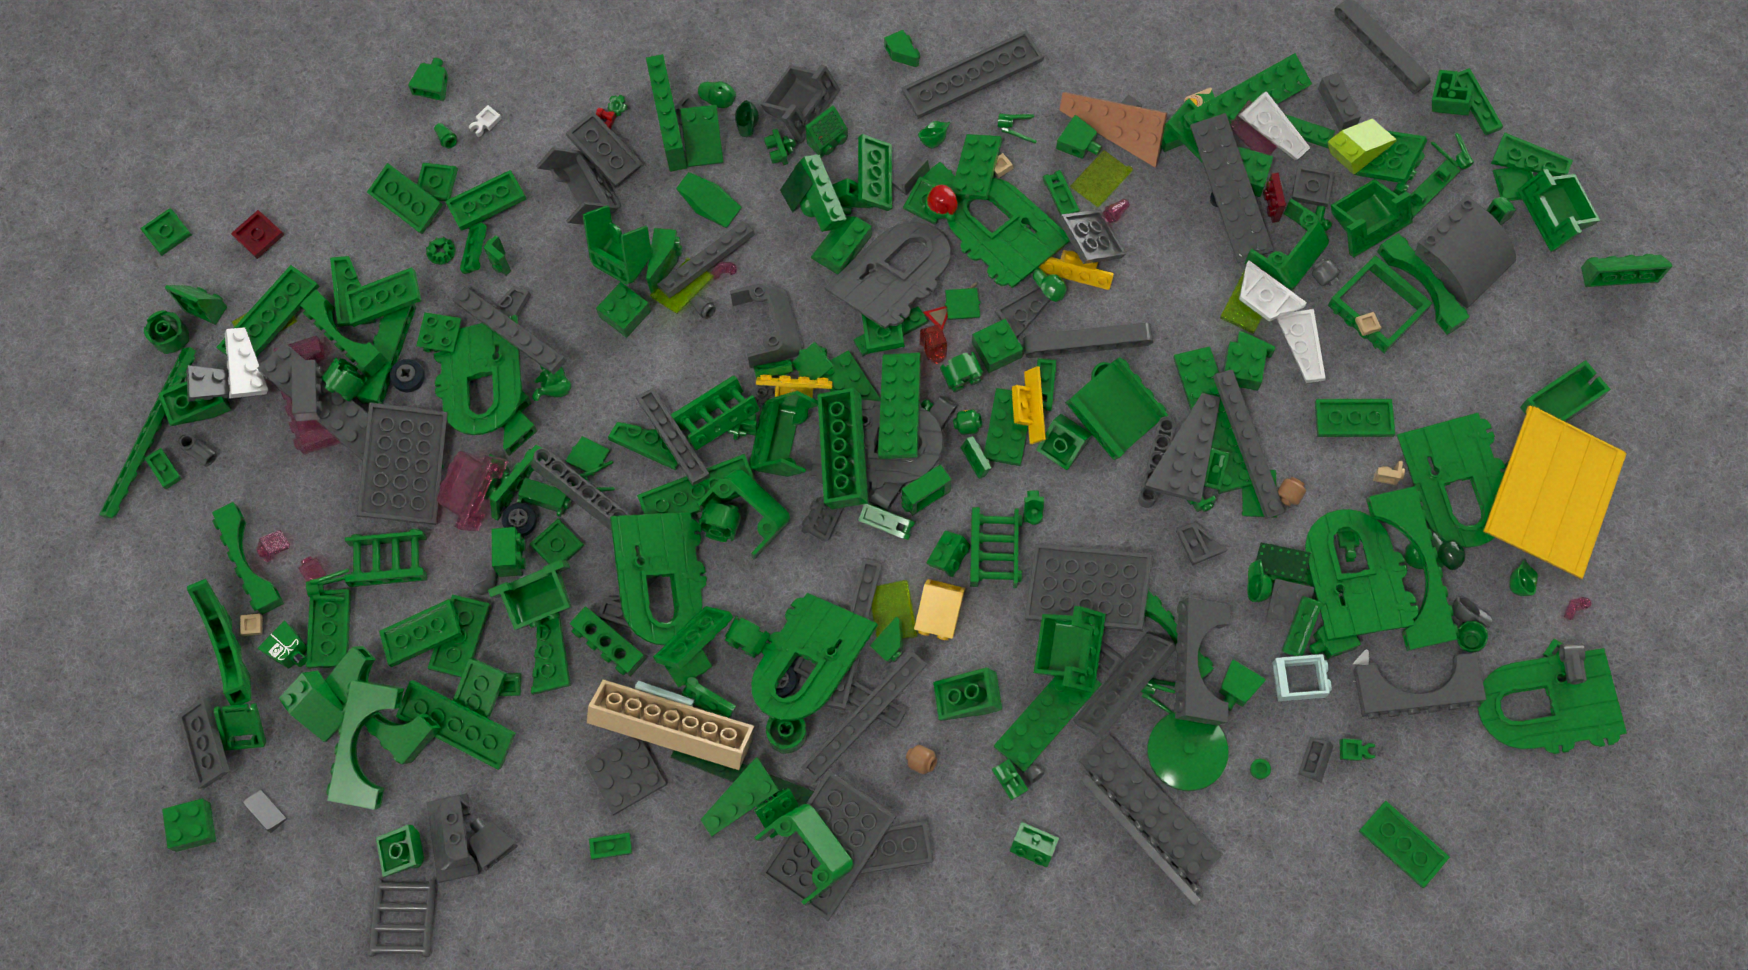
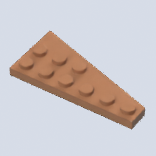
[1060,92,1167,167]

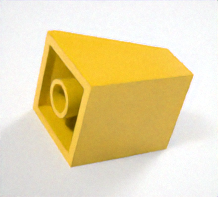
[914,579,966,640]

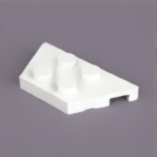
[1239,261,1307,321]

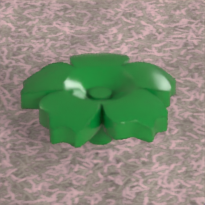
[607,95,628,117]

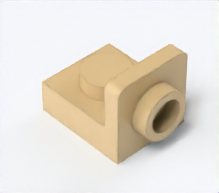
[1373,461,1405,485]

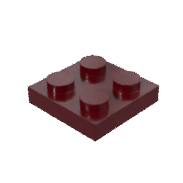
[1263,173,1286,223]
[231,210,284,259]

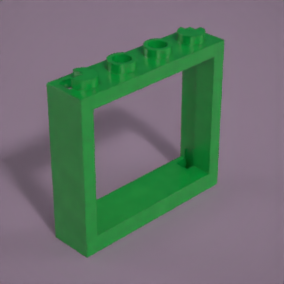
[1328,255,1432,354]

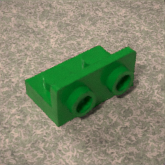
[1010,822,1059,867]

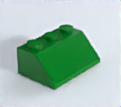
[811,216,872,275]

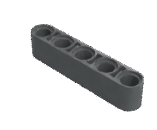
[1138,416,1176,508]

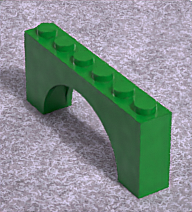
[646,54,687,172]
[325,646,441,764]
[326,679,404,810]

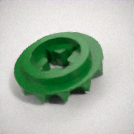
[426,236,456,265]

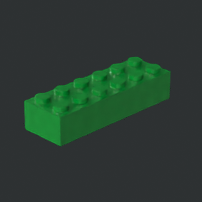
[817,388,868,510]

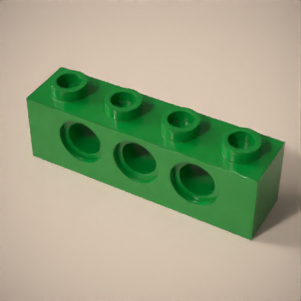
[569,606,646,677]

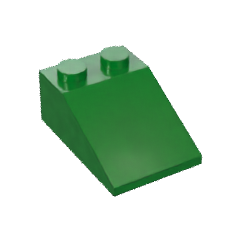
[680,105,724,167]
[646,228,682,294]
[165,285,227,325]
[158,381,231,426]
[933,667,1002,721]
[279,670,344,742]

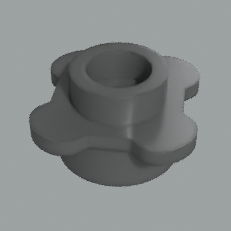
[751,385,773,404]

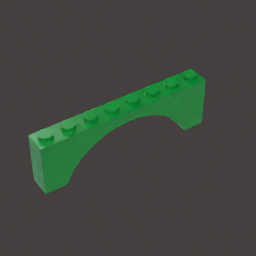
[1366,486,1459,651]

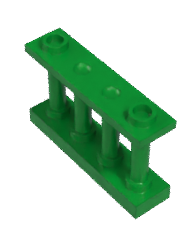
[671,375,760,450]
[970,507,1022,588]
[345,529,427,587]

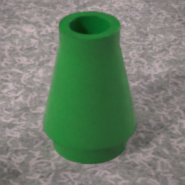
[434,123,457,149]

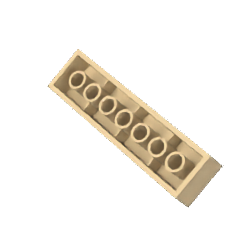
[587,680,754,770]

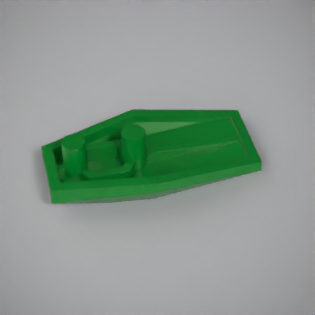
[676,172,742,228]

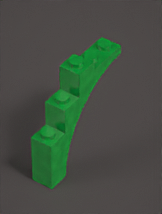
[187,579,251,705]

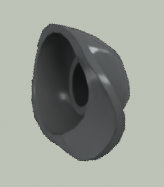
[1452,596,1492,628]

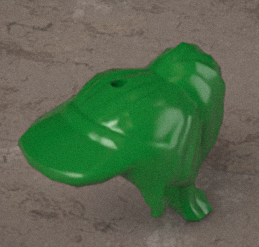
[532,365,571,401]

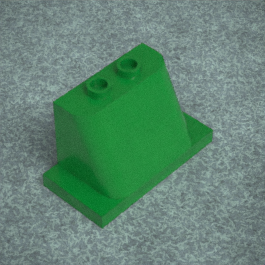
[1517,169,1600,252]
[1331,179,1413,258]
[488,559,571,630]
[1033,606,1106,693]

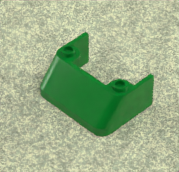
[1244,198,1329,291]
[582,205,653,285]
[749,391,818,477]
[697,469,790,560]
[754,804,853,905]

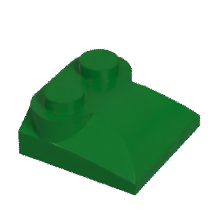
[376,825,424,877]

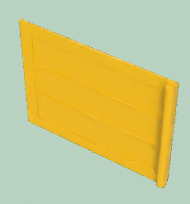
[1483,406,1626,579]

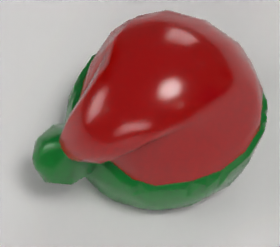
[925,185,958,221]

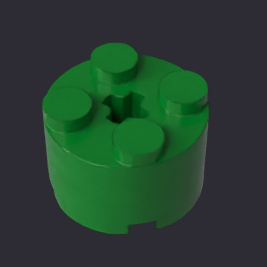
[144,310,189,354]
[940,352,983,393]
[322,358,368,401]
[697,500,741,542]
[724,616,770,659]
[766,717,807,754]

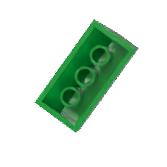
[1581,254,1672,287]

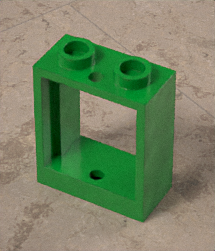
[901,464,951,516]

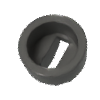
[1027,765,1044,783]

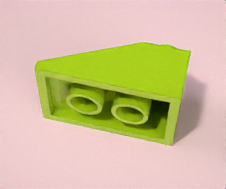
[1328,119,1397,175]

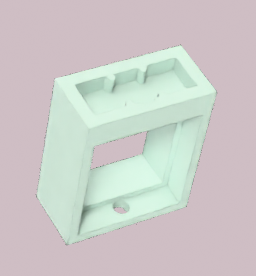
[1272,654,1332,701]

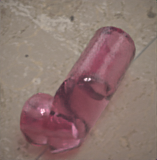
[709,262,737,280]
[1564,597,1591,620]

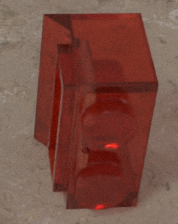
[919,324,947,363]

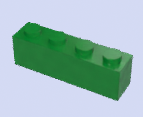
[794,154,846,232]

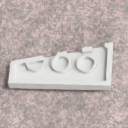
[1238,92,1310,160]
[1277,309,1325,383]
[225,328,268,398]

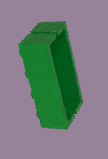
[1520,360,1611,422]

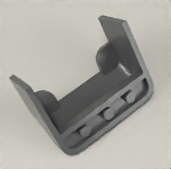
[536,147,620,225]
[730,284,802,368]

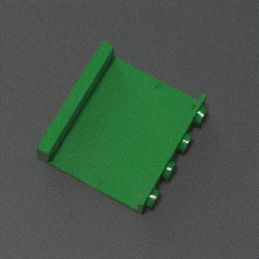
[1065,357,1168,460]

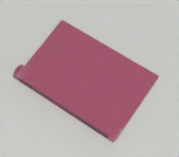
[1230,100,1277,155]

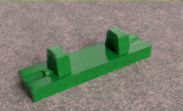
[1411,160,1461,219]

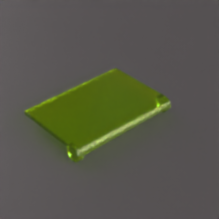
[1070,150,1133,207]
[650,257,714,314]
[872,580,918,639]

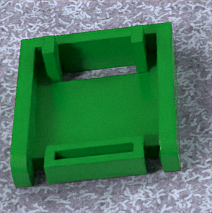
[214,703,266,751]

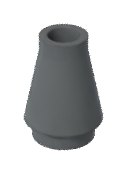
[689,294,716,319]

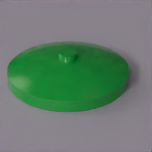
[1147,712,1229,792]

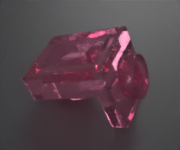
[256,530,290,562]
[298,556,326,581]

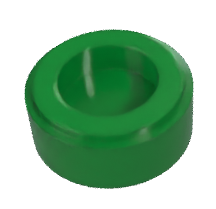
[1250,759,1271,780]

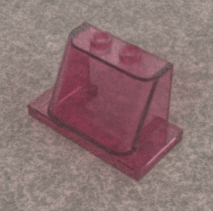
[437,451,508,531]

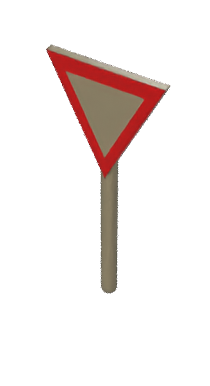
[923,282,977,332]

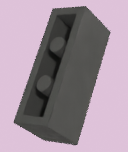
[1318,72,1361,132]
[292,360,323,421]

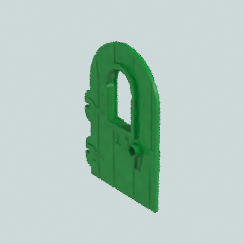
[947,178,1070,288]
[434,315,522,436]
[1397,413,1506,548]
[1305,509,1419,640]
[610,512,707,645]
[751,593,878,721]
[1477,648,1627,754]

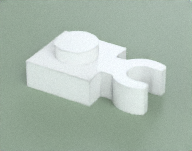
[469,105,502,137]

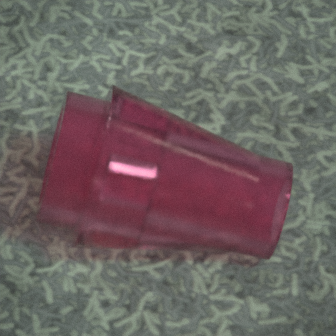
[1103,198,1130,223]

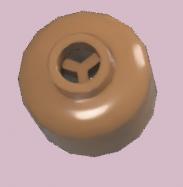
[1278,477,1306,507]
[906,745,937,774]

